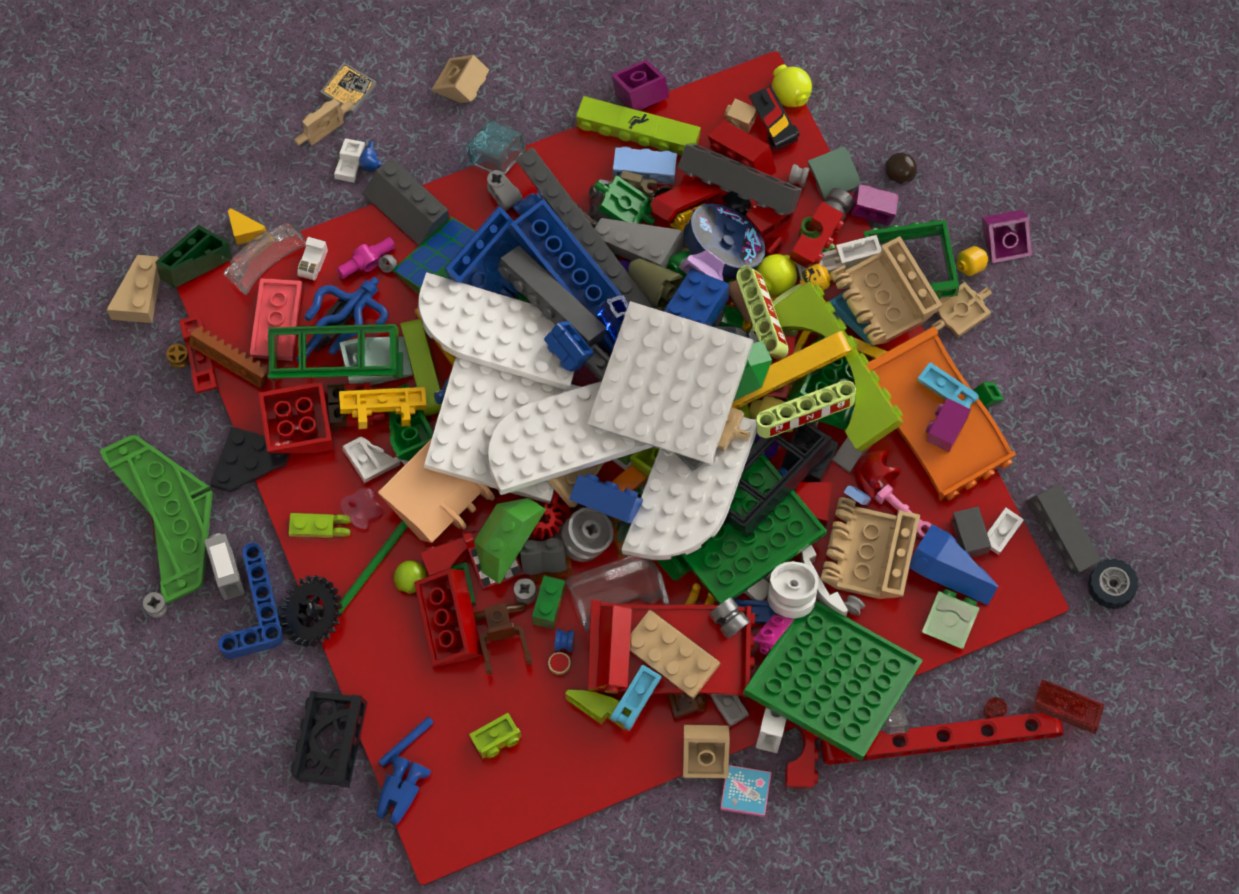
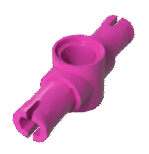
[336,237,395,279]

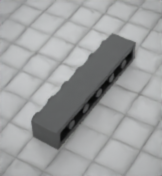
[678,143,802,216]
[498,246,607,347]

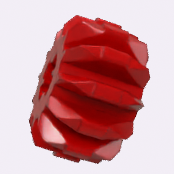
[532,502,563,540]

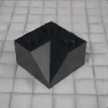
[780,429,839,482]

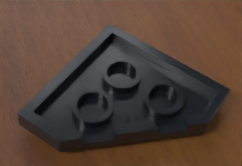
[210,427,291,493]

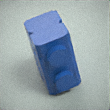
[544,321,594,371]

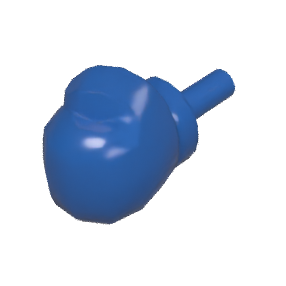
[359,141,382,172]

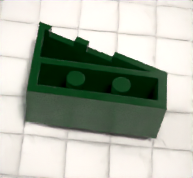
[155,225,233,288]

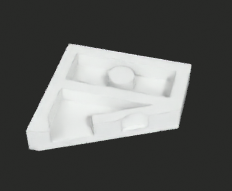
[342,437,400,483]

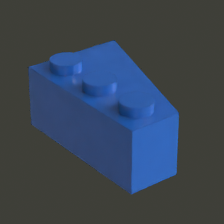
[569,473,643,523]

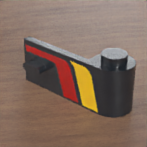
[749,86,800,151]

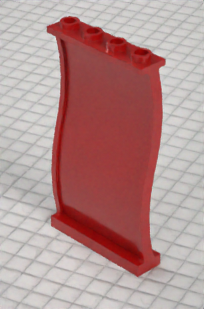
[588,600,755,698]

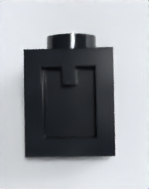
[722,191,752,216]

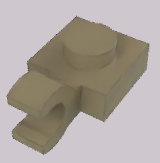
[621,170,657,197]

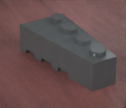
[1026,484,1101,575]

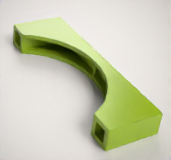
[774,282,904,452]

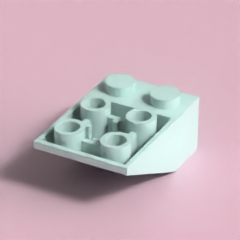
[340,337,413,386]

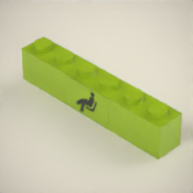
[576,96,701,156]

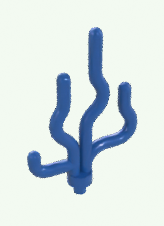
[296,277,388,363]

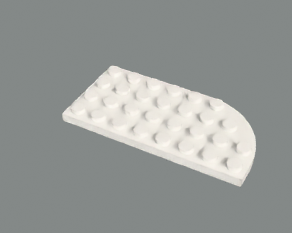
[418,272,574,391]
[622,417,757,560]

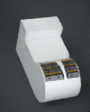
[298,237,328,280]

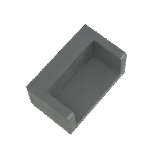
[951,507,991,557]

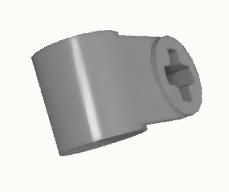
[487,170,523,211]

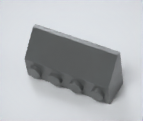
[363,158,449,246]

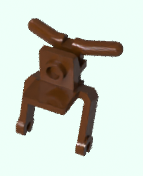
[474,602,532,674]

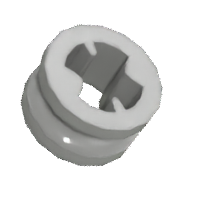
[844,595,865,616]

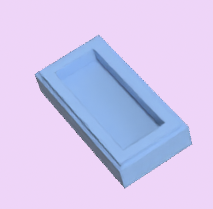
[844,486,871,505]

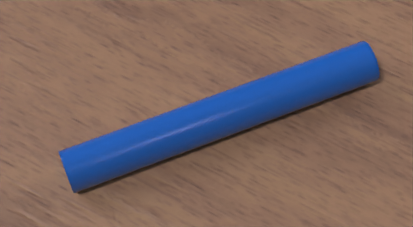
[378,717,434,768]

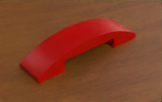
[179,315,217,394]

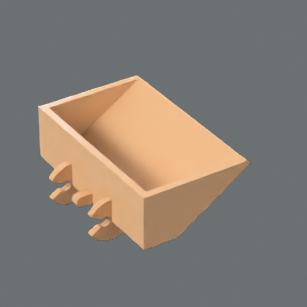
[378,439,495,543]

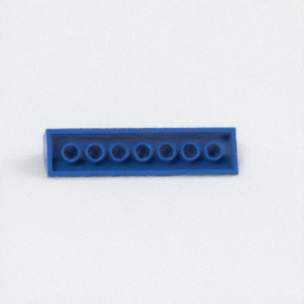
[509,199,629,355]

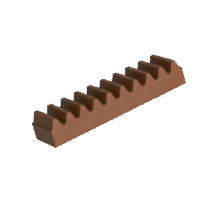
[189,326,267,388]

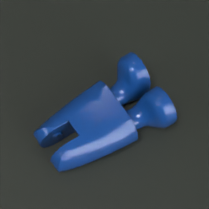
[376,755,431,825]

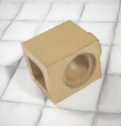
[724,99,757,133]

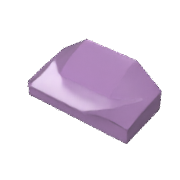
[679,250,724,281]

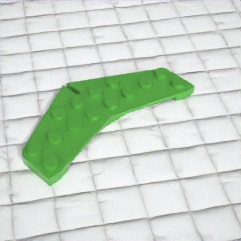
[99,435,213,604]

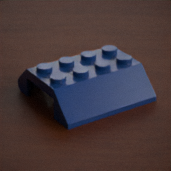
[444,206,528,298]

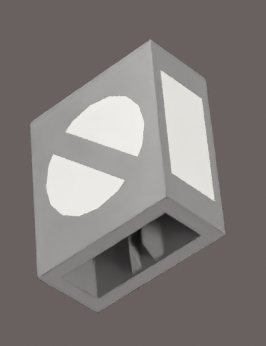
[204,533,245,601]

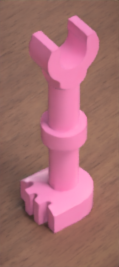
[874,484,932,539]

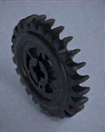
[279,575,342,647]

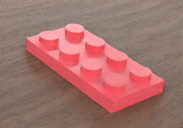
[250,278,303,361]

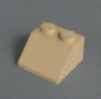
[431,55,489,103]
[683,725,729,778]

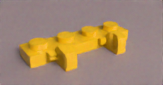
[339,387,427,429]

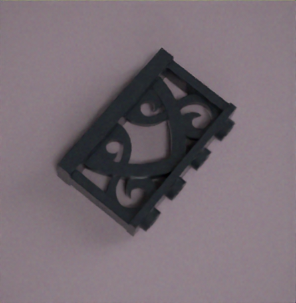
[291,691,367,788]

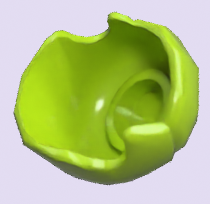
[393,560,428,594]

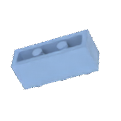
[613,147,677,185]

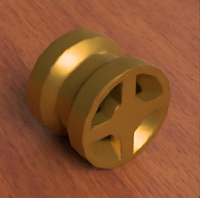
[166,343,189,369]

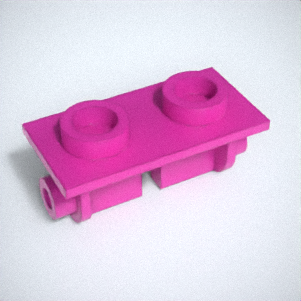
[753,614,793,654]

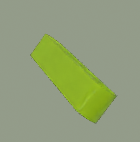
[400,318,442,417]

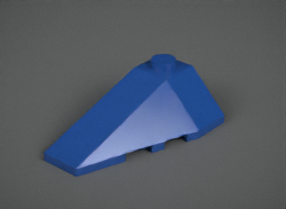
[909,524,998,605]

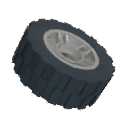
[1088,559,1139,609]

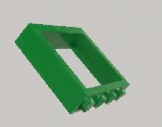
[863,219,959,299]

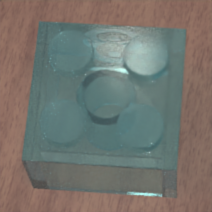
[466,120,526,174]

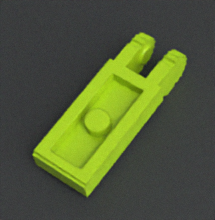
[289,513,351,538]

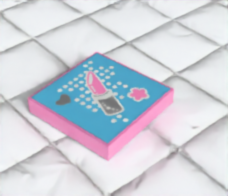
[720,765,772,817]

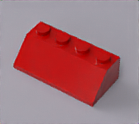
[414,569,483,666]

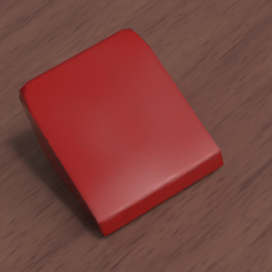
[764,236,782,258]

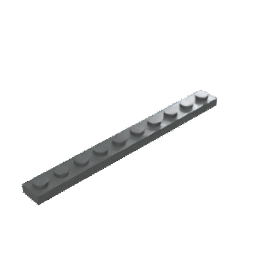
[516,147,653,308]

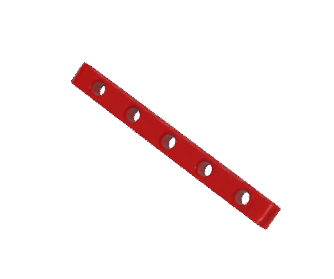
[820,711,1064,765]

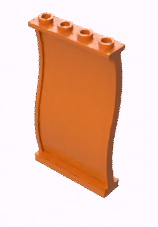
[867,326,1016,501]

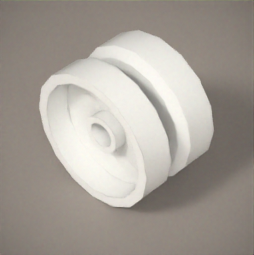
[767,561,819,619]

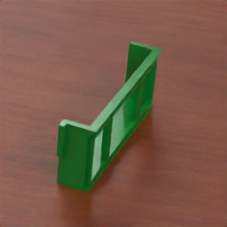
[268,324,403,381]

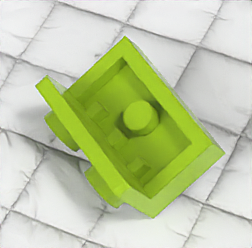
[469,713,521,759]

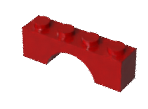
[785,719,819,789]

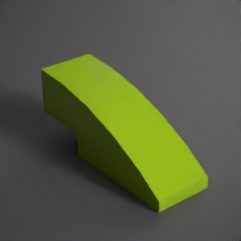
[565,690,632,730]

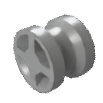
[788,164,810,188]
[514,578,536,605]
[143,592,167,618]

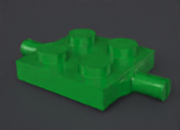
[593,175,656,225]

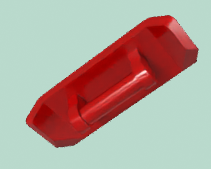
[651,177,727,222]

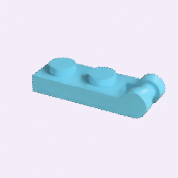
[917,362,979,409]
[610,665,662,731]

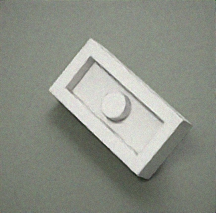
[987,508,1024,555]

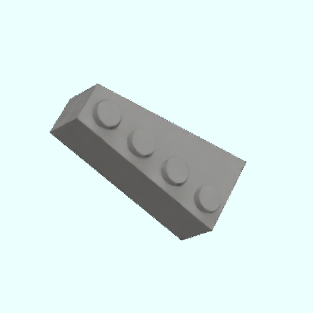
[595,218,686,268]

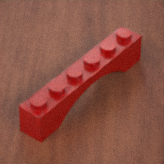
[420,518,553,577]

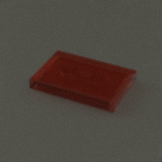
[1032,679,1104,734]

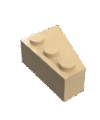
[107,255,160,323]

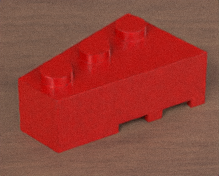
[708,120,776,176]

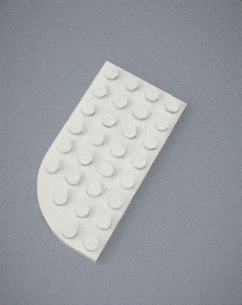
[488,381,654,495]

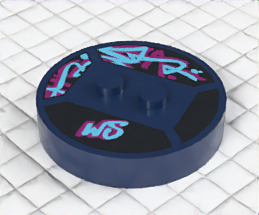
[683,204,765,279]

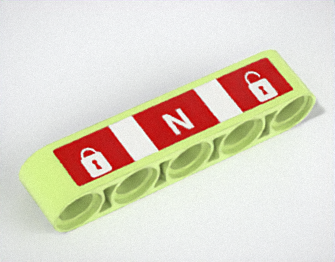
[736,266,789,360]
[756,380,856,438]

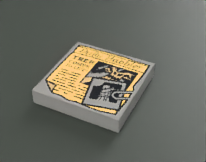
[320,62,377,114]

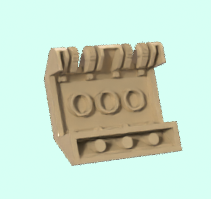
[830,236,942,345]
[821,497,920,599]

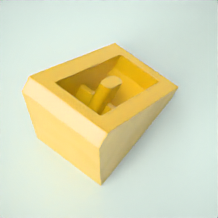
[228,208,267,245]

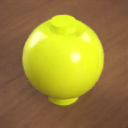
[772,65,812,107]
[756,254,797,296]

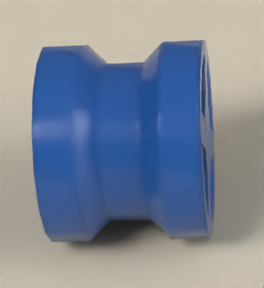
[555,629,574,652]

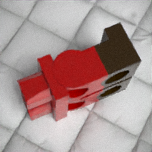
[327,382,385,431]

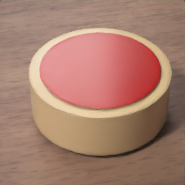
[548,652,571,676]

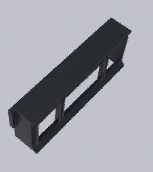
[723,416,835,538]

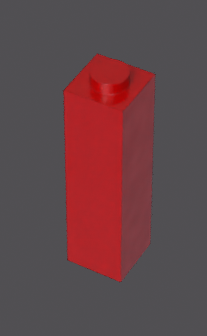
[596,605,632,693]

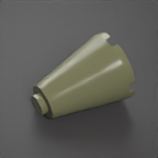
[628,258,684,312]

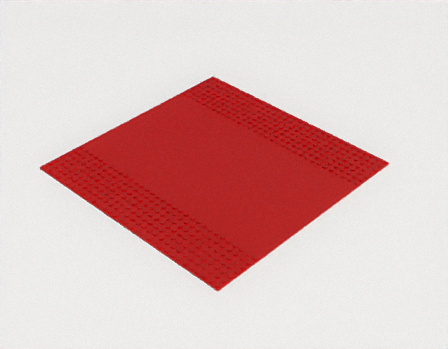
[177,51,1069,885]

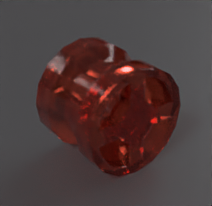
[983,697,1008,719]

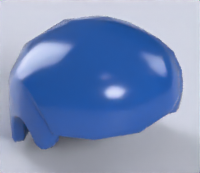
[513,191,545,216]

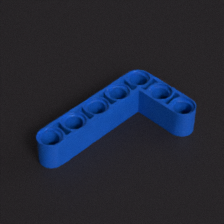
[218,542,284,659]

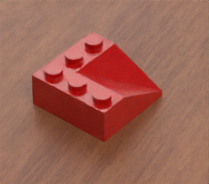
[258,382,334,453]

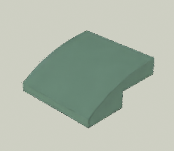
[807,146,861,201]

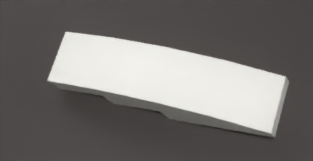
[796,235,881,280]

